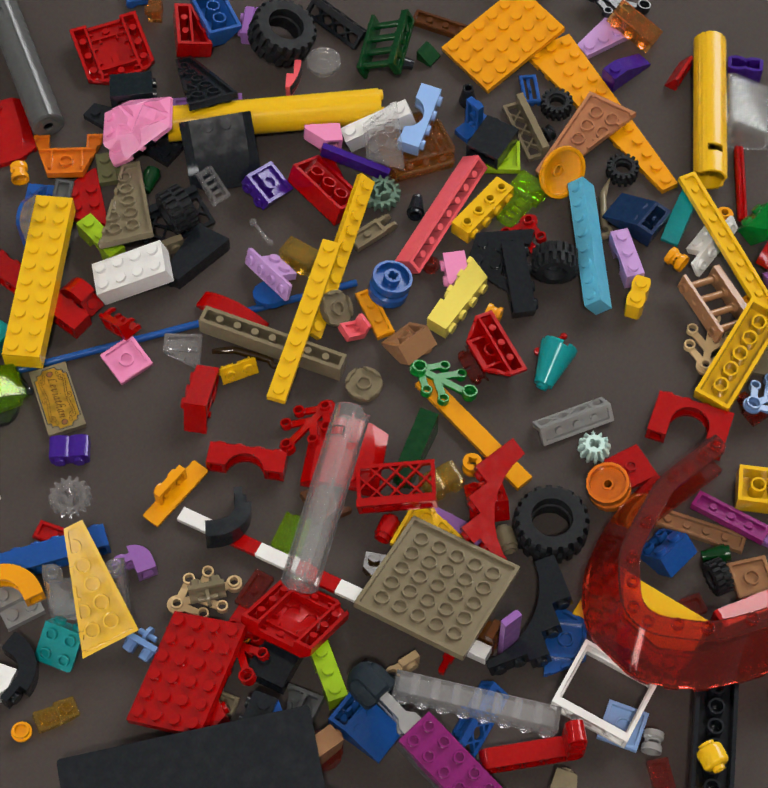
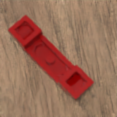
[196,291,269,327]

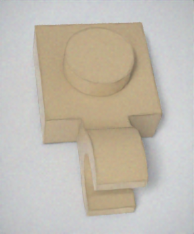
[386,650,420,680]

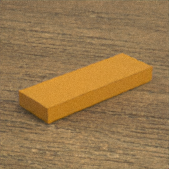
[355,289,395,340]

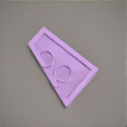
[577,14,630,59]

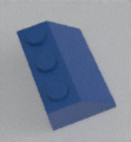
[190,0,242,47]

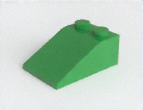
[737,203,768,246]

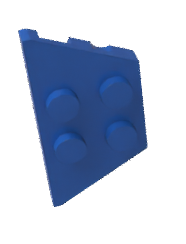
[543,609,587,677]

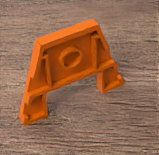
[34,134,103,178]

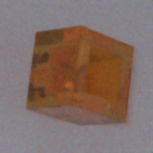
[144,0,164,23]

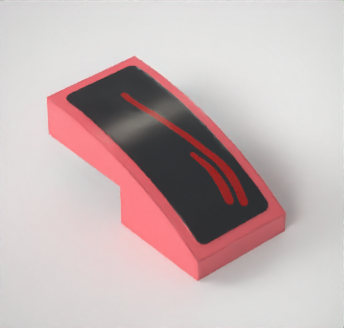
[285,60,302,96]

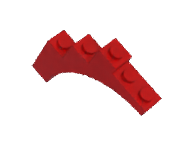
[460,438,525,560]

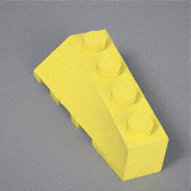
[427,256,488,339]

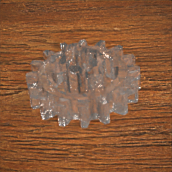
[48,476,92,518]

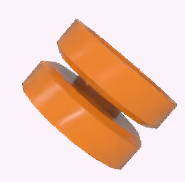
[586,462,632,512]

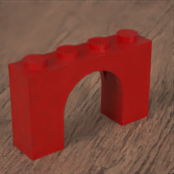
[645,390,735,461]

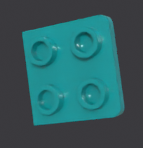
[35,616,81,672]

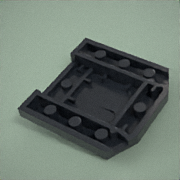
[179,111,260,192]

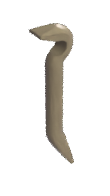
[599,178,613,240]

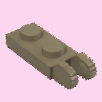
[353,213,398,252]

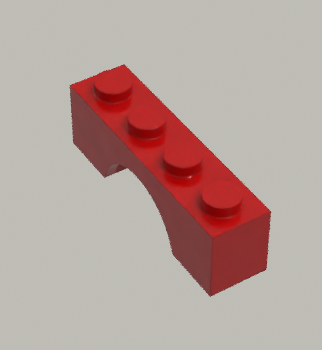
[206,441,288,481]

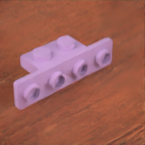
[245,248,297,301]

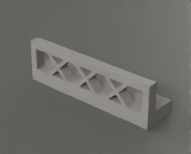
[532,397,614,446]

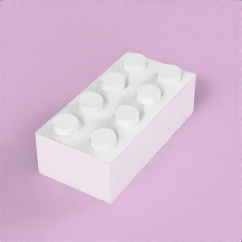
[92,240,174,305]

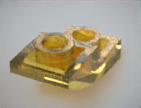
[32,696,80,734]

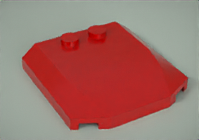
[69,11,155,85]
[0,97,38,168]
[300,417,389,497]
[241,580,349,658]

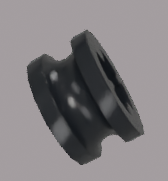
[541,125,556,143]

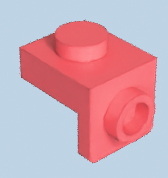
[338,313,371,342]

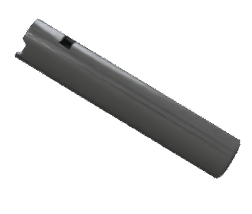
[0,0,64,135]

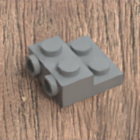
[0,587,46,632]

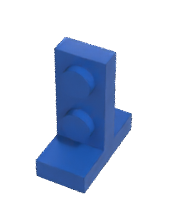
[455,96,487,144]

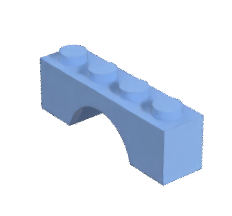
[398,83,443,156]

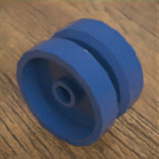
[368,260,413,308]

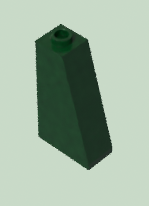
[393,407,439,489]

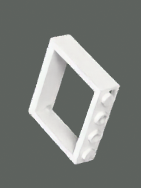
[549,639,660,748]

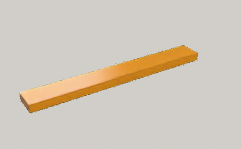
[415,377,532,491]

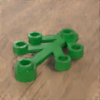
[409,360,478,406]

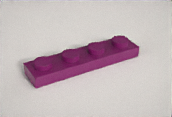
[690,490,768,545]

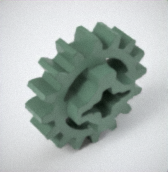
[367,175,401,212]

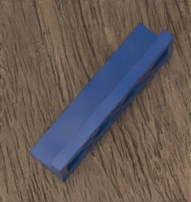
[451,681,510,758]

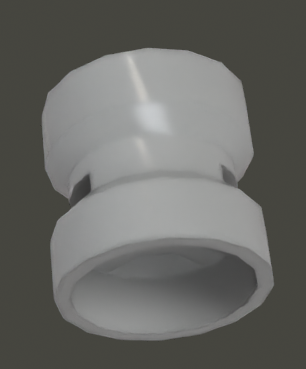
[640,728,665,756]

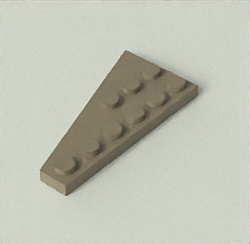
[98,161,154,249]

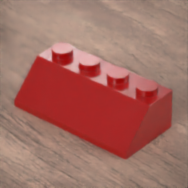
[287,155,353,226]

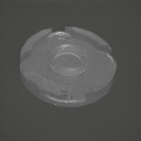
[306,47,341,78]

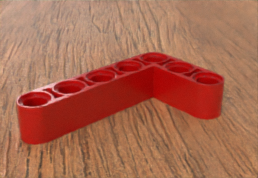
[478,719,588,774]

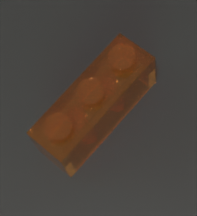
[606,0,664,53]

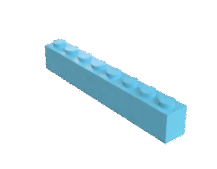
[567,176,612,315]

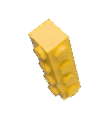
[451,176,514,244]

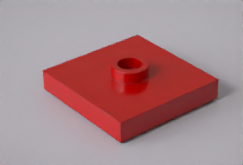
[603,444,658,490]

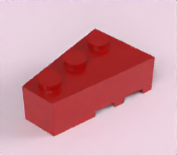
[173,3,213,57]
[181,365,219,434]

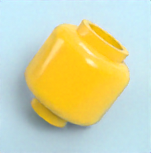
[697,740,729,774]

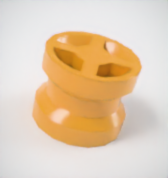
[485,303,504,323]
[462,453,482,477]

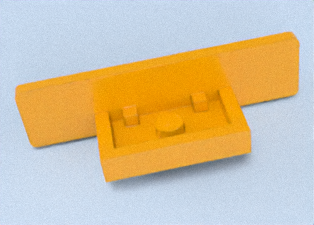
[143,460,208,527]

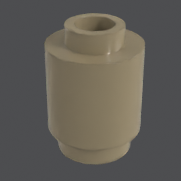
[496,524,518,555]

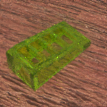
[496,190,534,228]

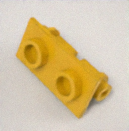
[219,356,259,385]

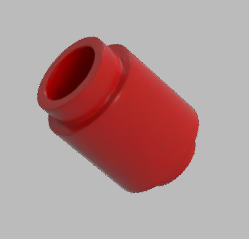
[374,513,400,544]

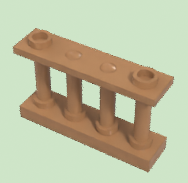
[677,264,747,344]

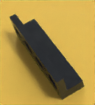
[306,0,367,50]

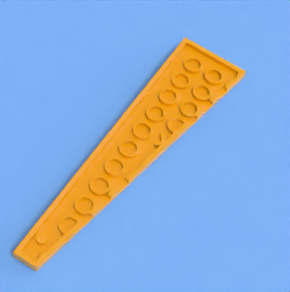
[529,34,678,194]

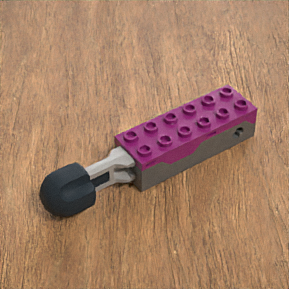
[347,661,503,788]

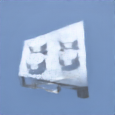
[363,102,405,171]

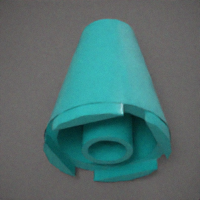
[534,335,578,391]

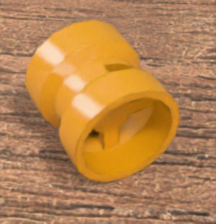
[10,160,29,186]
[664,247,690,272]

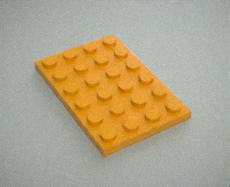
[441,0,565,94]

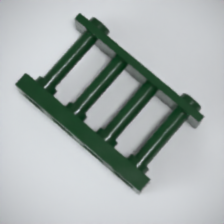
[357,9,415,79]

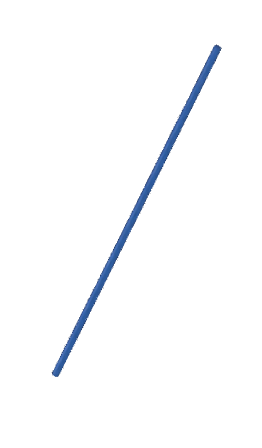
[0,279,358,379]

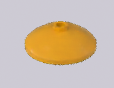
[539,146,586,199]

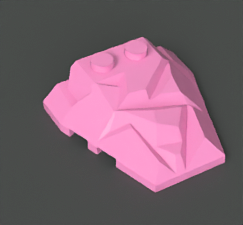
[103,97,173,168]

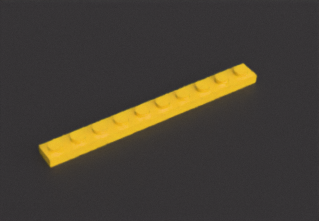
[678,171,768,305]
[310,173,375,340]
[267,239,341,404]

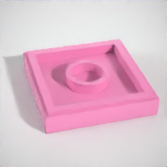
[100,336,153,386]

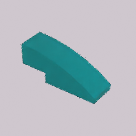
[660,189,695,247]

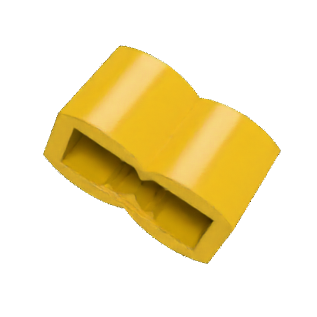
[624,275,651,320]

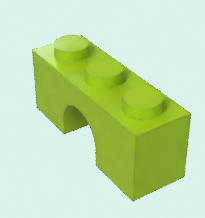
[76,213,126,260]
[309,640,348,710]

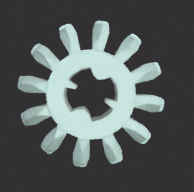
[577,430,611,465]

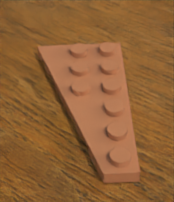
[535,91,636,176]

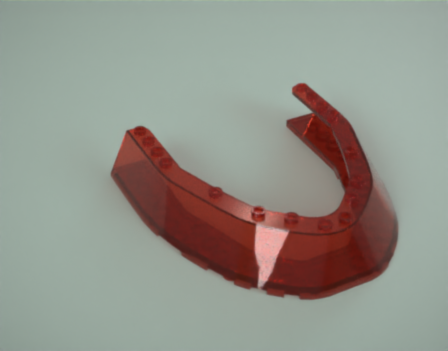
[581,434,768,691]

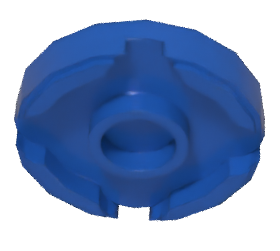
[253,281,286,309]

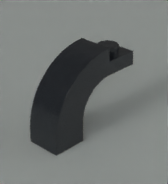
[205,486,251,549]
[0,632,39,709]

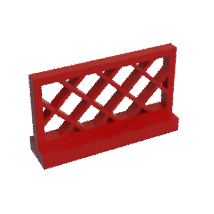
[356,459,438,514]

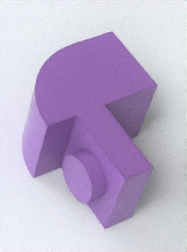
[110,545,158,581]

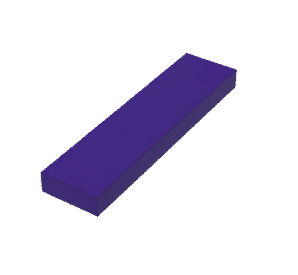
[320,143,391,179]

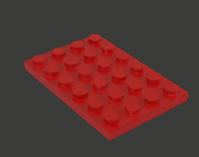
[126,611,248,734]

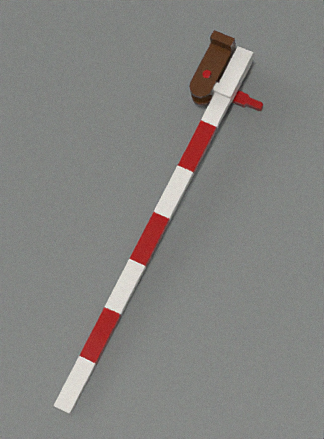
[177,507,501,675]

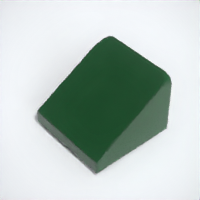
[417,41,441,67]

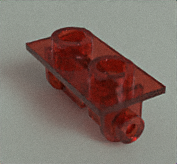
[458,345,489,385]

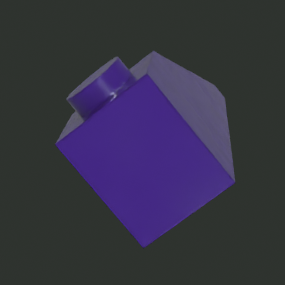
[601,53,651,92]

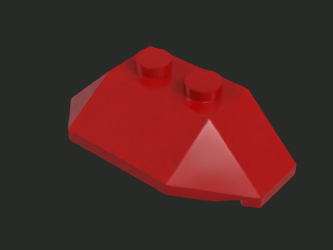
[466,310,527,377]

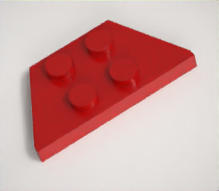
[71,168,106,227]

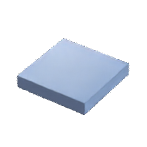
[596,699,649,753]

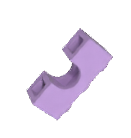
[608,228,645,289]

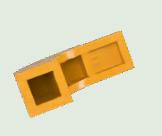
[0,564,46,607]

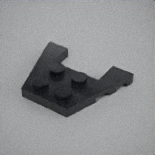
[469,229,535,292]

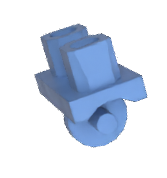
[122,626,159,664]

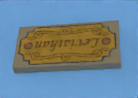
[29,361,87,438]

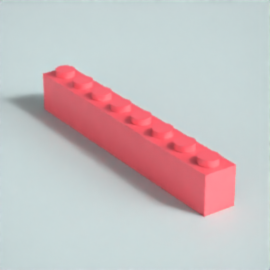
[395,155,488,274]

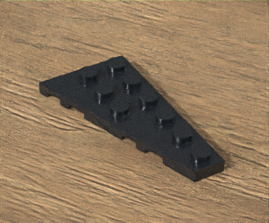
[175,56,238,111]
[83,103,184,168]

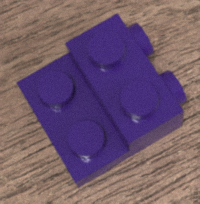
[241,161,294,210]

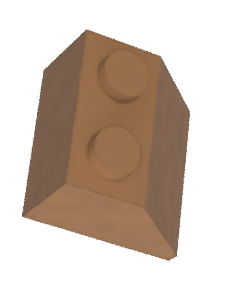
[381,322,437,365]

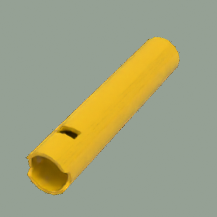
[693,31,728,189]

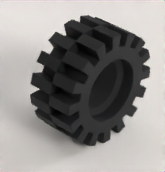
[541,87,573,121]
[606,153,639,187]
[702,557,735,597]

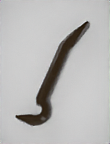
[212,346,278,370]

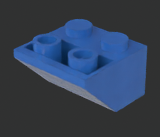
[636,528,698,578]

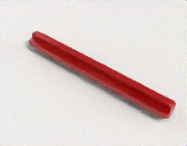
[733,146,747,222]

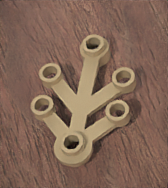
[683,316,731,376]
[167,565,243,618]

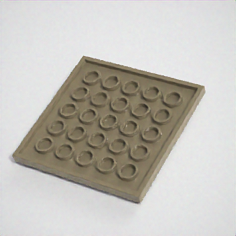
[354,516,521,661]

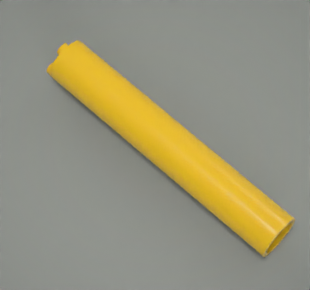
[167,88,385,142]

